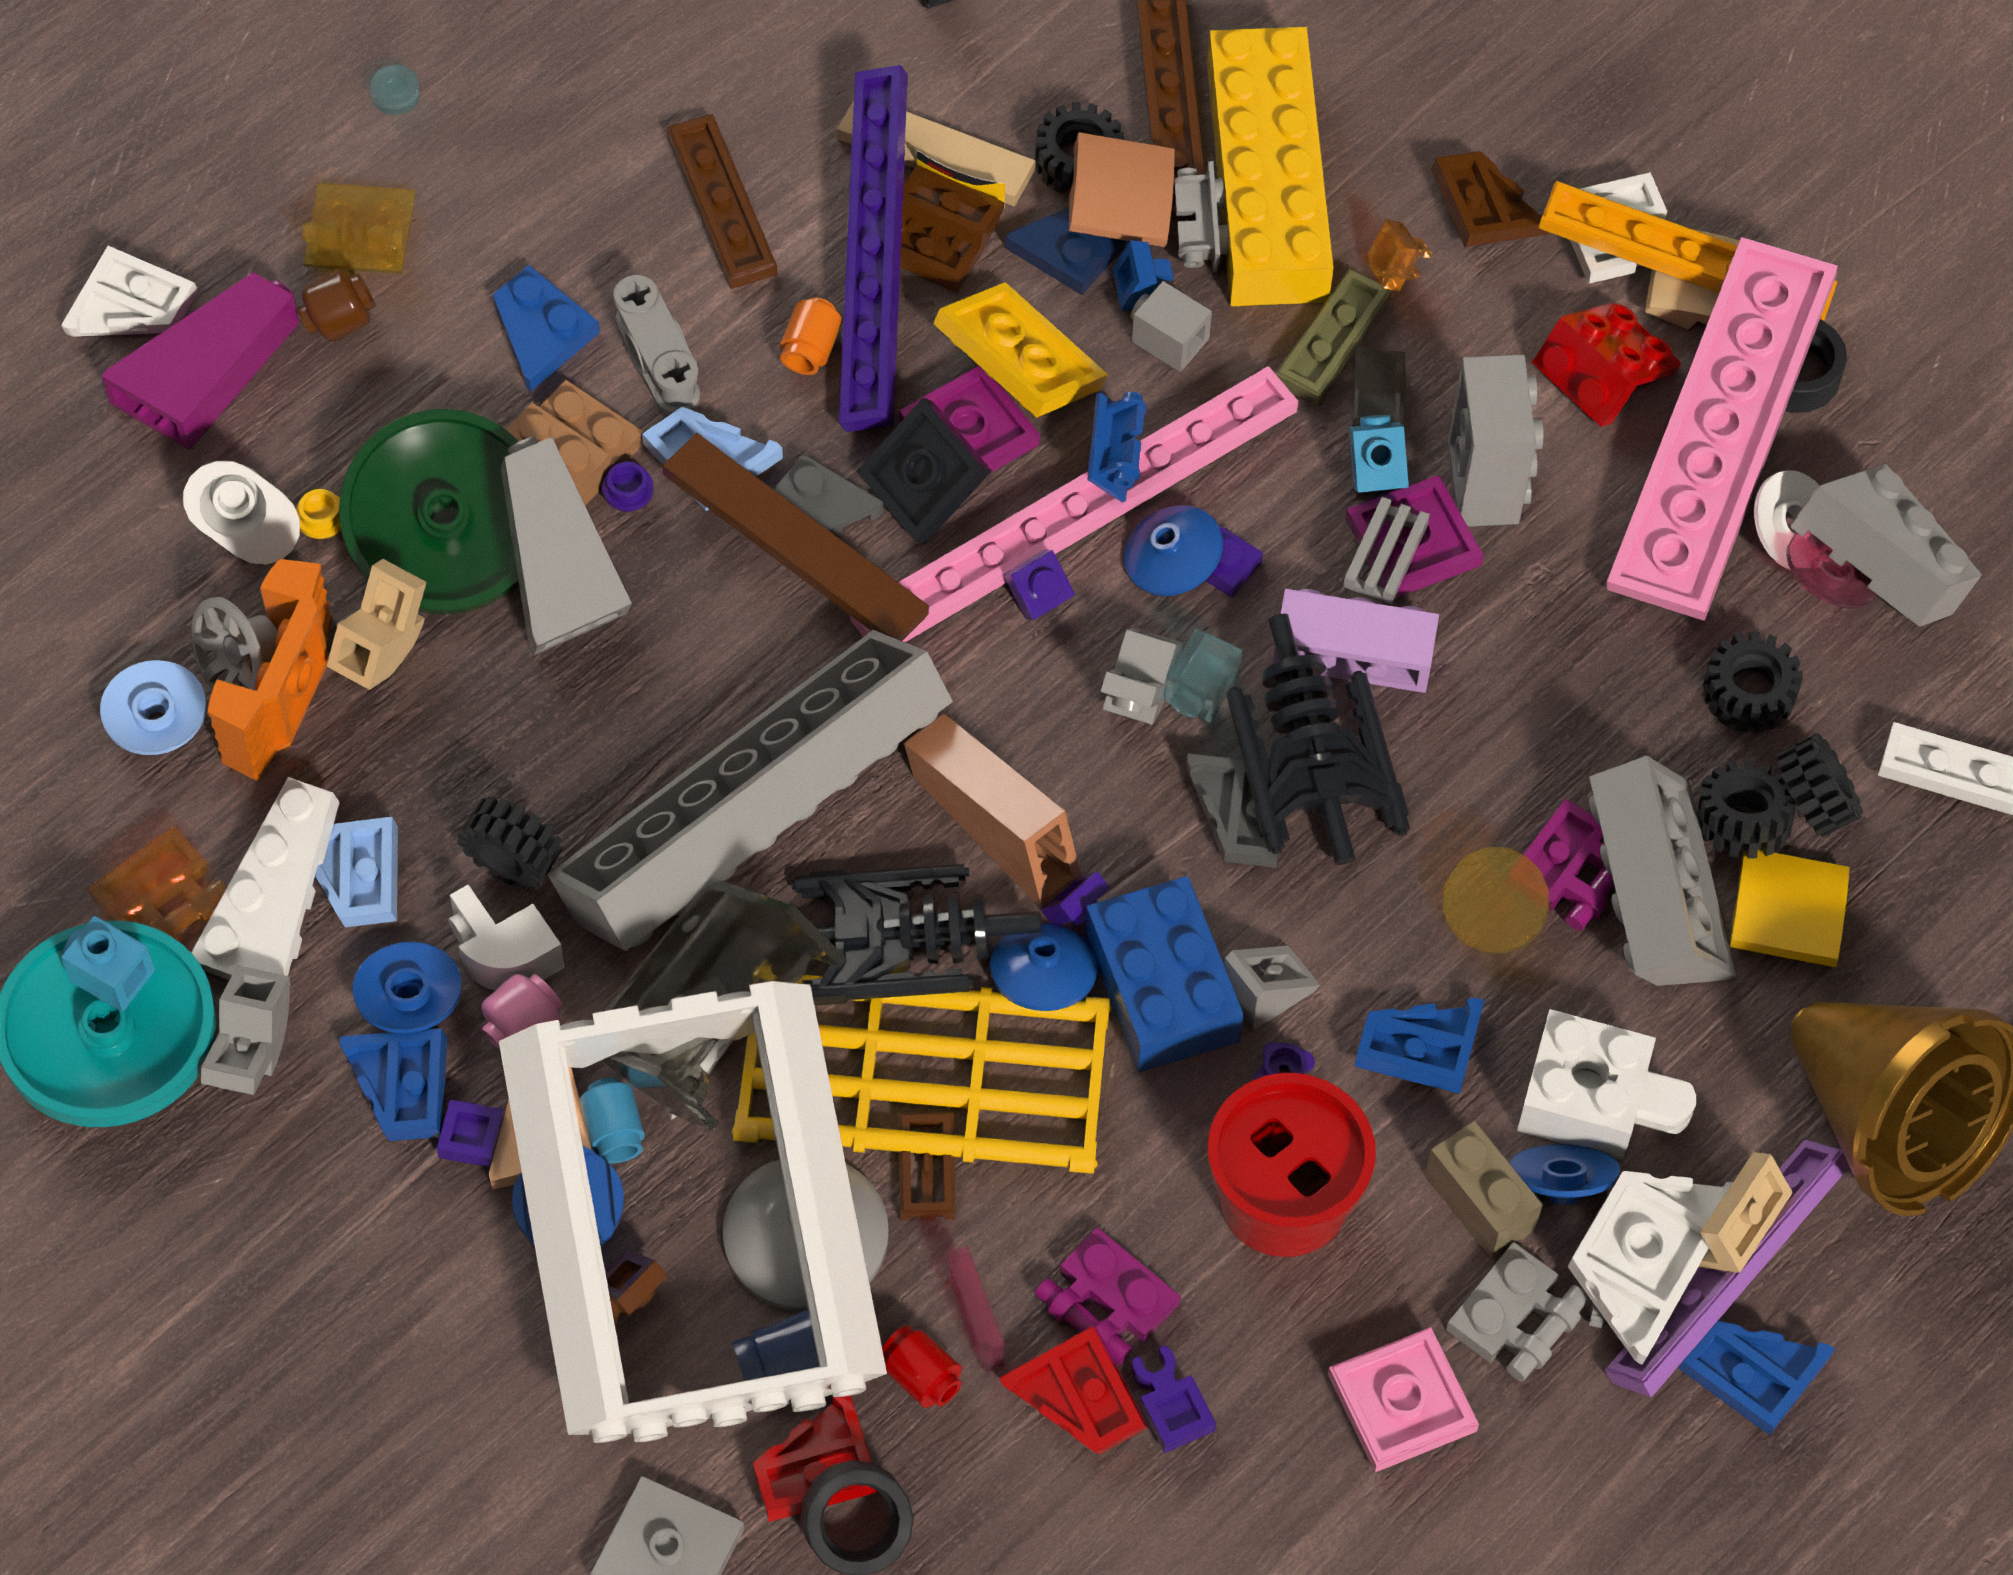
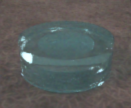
[370,65,420,115]

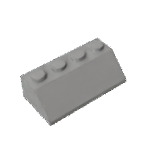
[1589,756,1736,986]

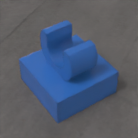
[1112,240,1174,311]

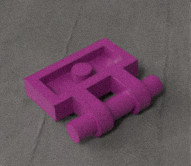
[1506,798,1615,931]
[1035,1227,1181,1365]

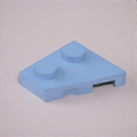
[642,407,783,511]
[315,817,398,927]

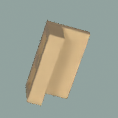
[1699,1152,1793,1273]

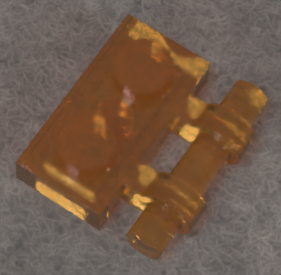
[88,826,227,941]

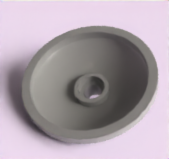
[723,1159,889,1312]

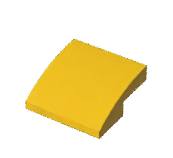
[1730,850,1850,967]

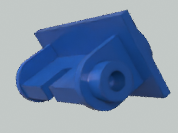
[1087,392,1147,502]

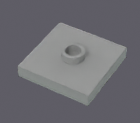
[590,1476,745,1575]

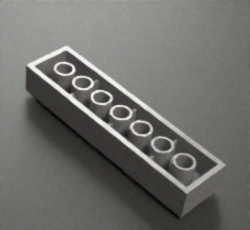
[548,630,953,952]

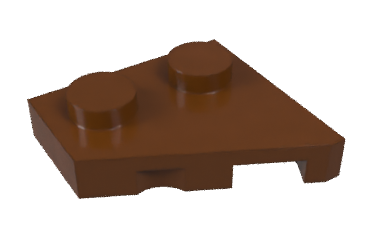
[1431,151,1551,247]

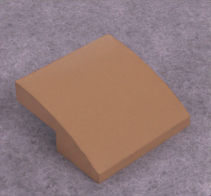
[1069,132,1175,247]

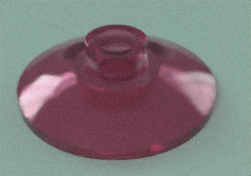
[1786,531,1878,609]

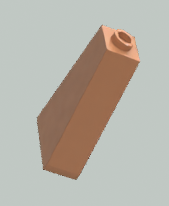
[904,714,1081,909]

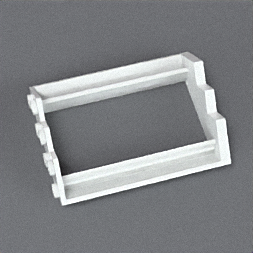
[499,981,887,1443]

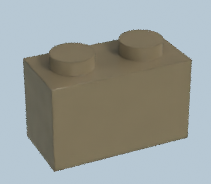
[1425,1121,1542,1260]

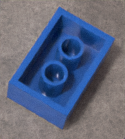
[1084,876,1244,1073]

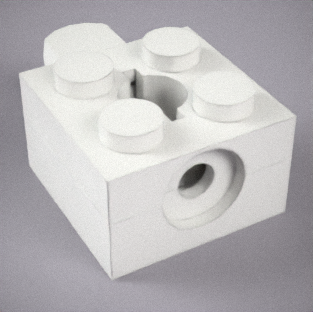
[1517,1009,1696,1160]

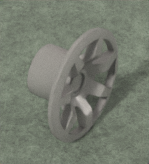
[191,597,277,690]

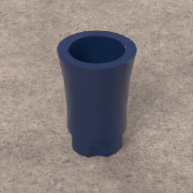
[732,1309,819,1381]

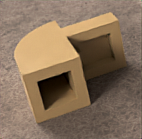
[326,559,426,690]

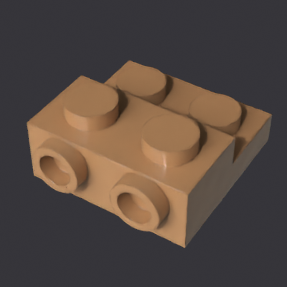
[506,380,644,506]

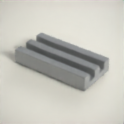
[1343,497,1430,605]

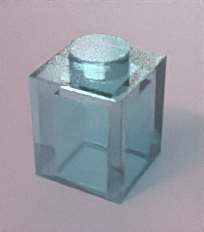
[1165,628,1243,723]

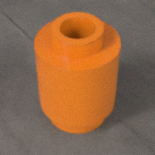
[779,297,842,375]

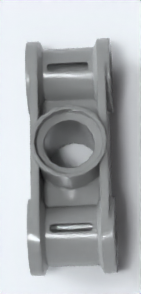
[613,275,701,415]

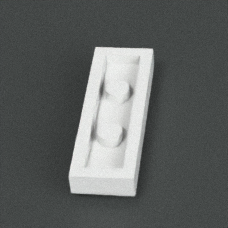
[1878,722,2013,815]

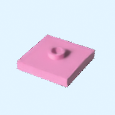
[1328,1327,1479,1472]

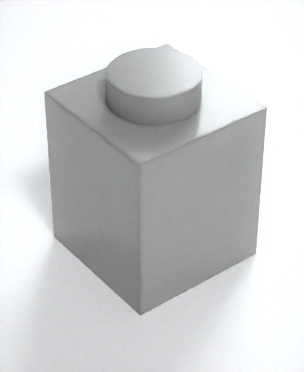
[1130,281,1212,372]

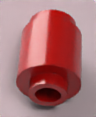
[882,1325,962,1408]

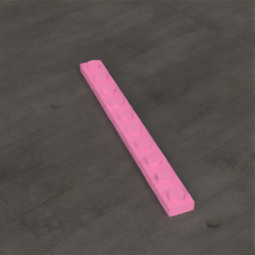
[850,366,1298,642]

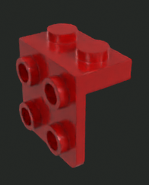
[1532,303,1681,427]

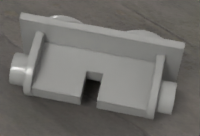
[1173,161,1228,272]

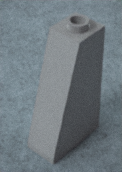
[501,436,632,656]

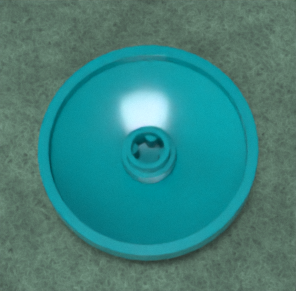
[0,921,217,1127]

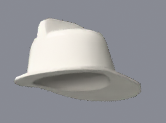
[183,461,300,565]

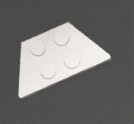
[1568,1171,1733,1365]

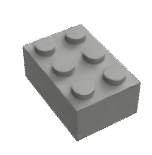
[1447,355,1543,527]

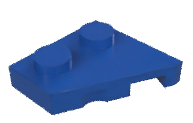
[493,265,600,391]
[1354,998,1484,1094]
[339,1028,447,1141]
[1678,1321,1835,1435]

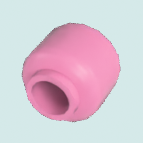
[481,974,563,1050]

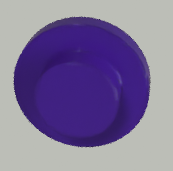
[602,462,654,512]

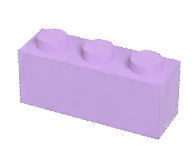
[1273,589,1439,693]

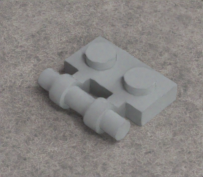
[1446,1242,1590,1382]

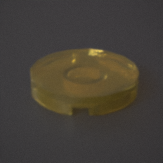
[1443,847,1550,954]

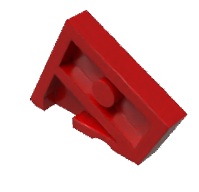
[999,1326,1149,1455]
[753,1395,878,1522]

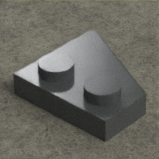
[773,454,883,537]
[1186,753,1278,868]

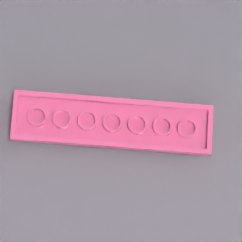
[1607,237,1838,621]

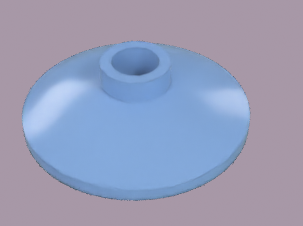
[100,660,207,755]

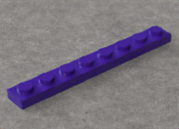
[839,65,908,432]

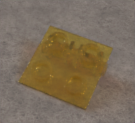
[303,182,416,274]

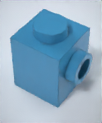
[1348,415,1409,492]
[61,916,155,1012]

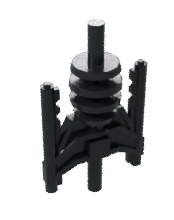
[1226,613,1410,865]
[772,864,1042,1006]

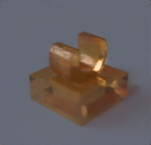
[1365,219,1432,291]

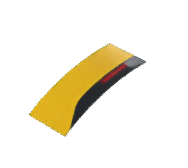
[917,150,1006,208]

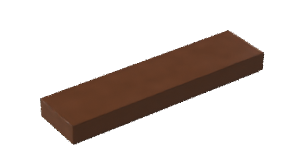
[667,113,777,289]

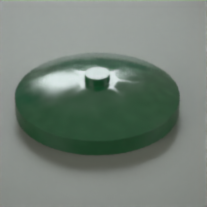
[339,409,519,615]

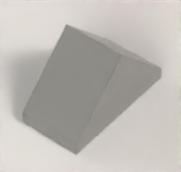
[1224,946,1320,1031]

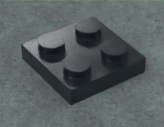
[857,398,992,544]

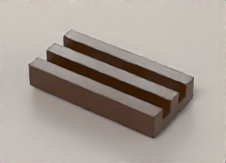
[899,1113,955,1220]

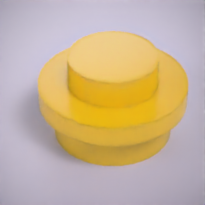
[296,489,341,539]

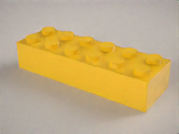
[1207,27,1334,306]

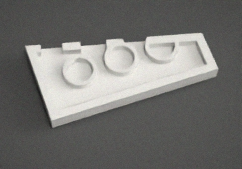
[191,777,340,980]

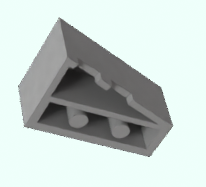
[1790,464,1982,627]

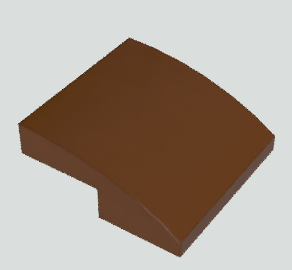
[900,165,1005,292]

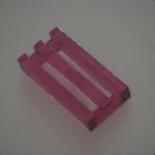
[947,1246,1005,1372]

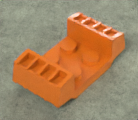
[208,559,333,781]

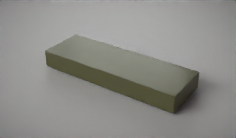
[1275,268,1392,406]

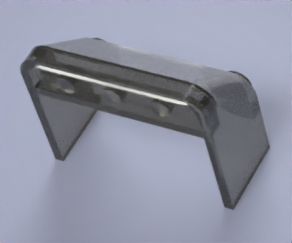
[601,881,847,1131]

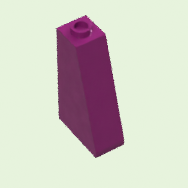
[102,272,299,450]

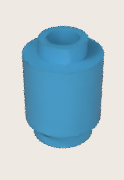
[579,1078,645,1164]

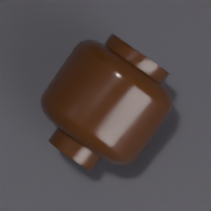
[297,268,376,342]

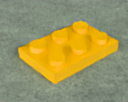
[933,282,1108,418]

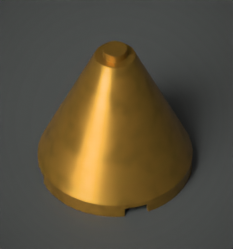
[1791,1002,2013,1216]

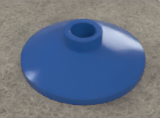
[1124,505,1224,596]
[990,923,1097,1011]
[352,942,462,1033]
[1510,1144,1620,1204]

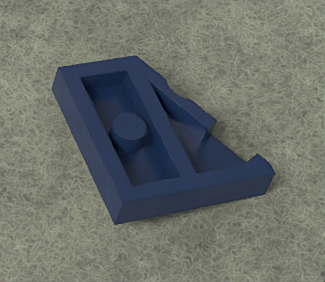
[1005,208,1129,295]

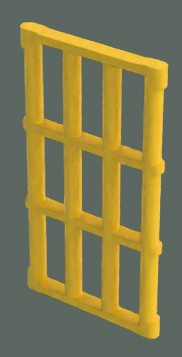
[732,966,1112,1174]

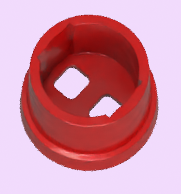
[1208,1073,1376,1257]

